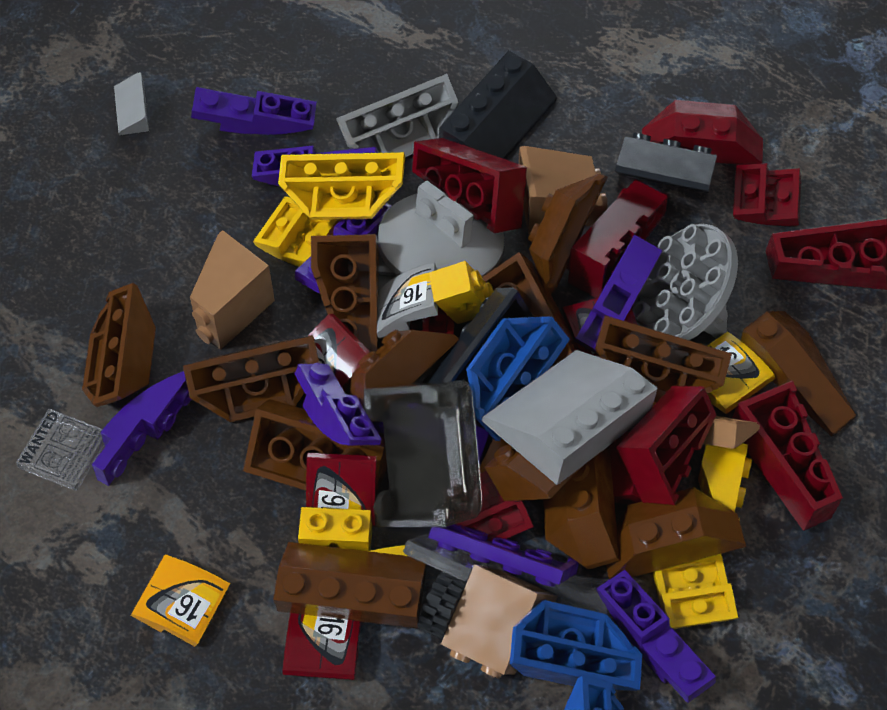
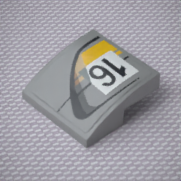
[377,263,438,338]

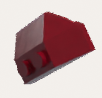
[642,100,763,165]

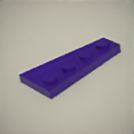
[428,520,579,587]

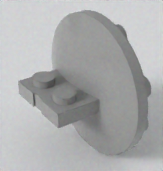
[378,181,504,277]
[632,224,738,340]

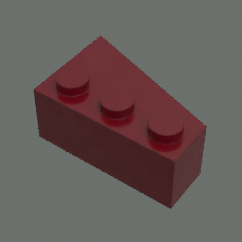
[616,386,716,505]

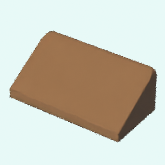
[703,416,760,449]

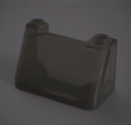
[364,380,482,527]

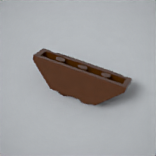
[528,174,608,294]
[82,283,156,407]
[595,315,732,403]
[350,330,459,422]
[182,335,319,422]
[543,446,620,570]
[606,487,746,580]

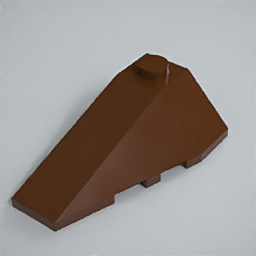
[311,234,379,352]
[740,311,856,437]

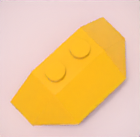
[278,152,405,220]

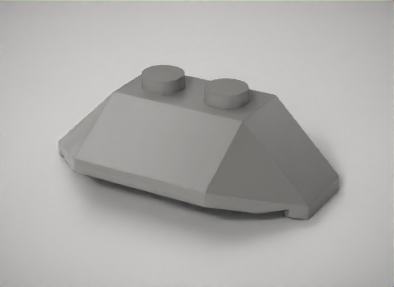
[336,74,458,157]

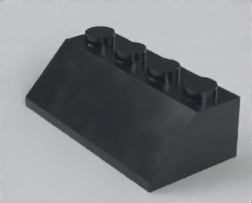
[439,50,557,159]
[418,288,533,419]

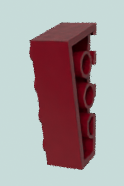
[412,138,527,233]
[567,179,668,298]
[765,219,887,290]
[732,380,843,531]

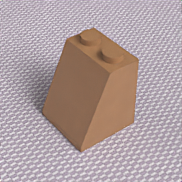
[519,146,608,234]
[190,230,275,350]
[441,564,558,678]

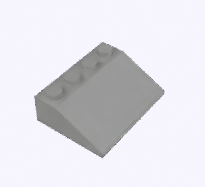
[482,350,658,485]

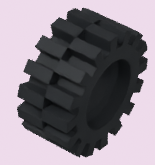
[418,570,468,640]

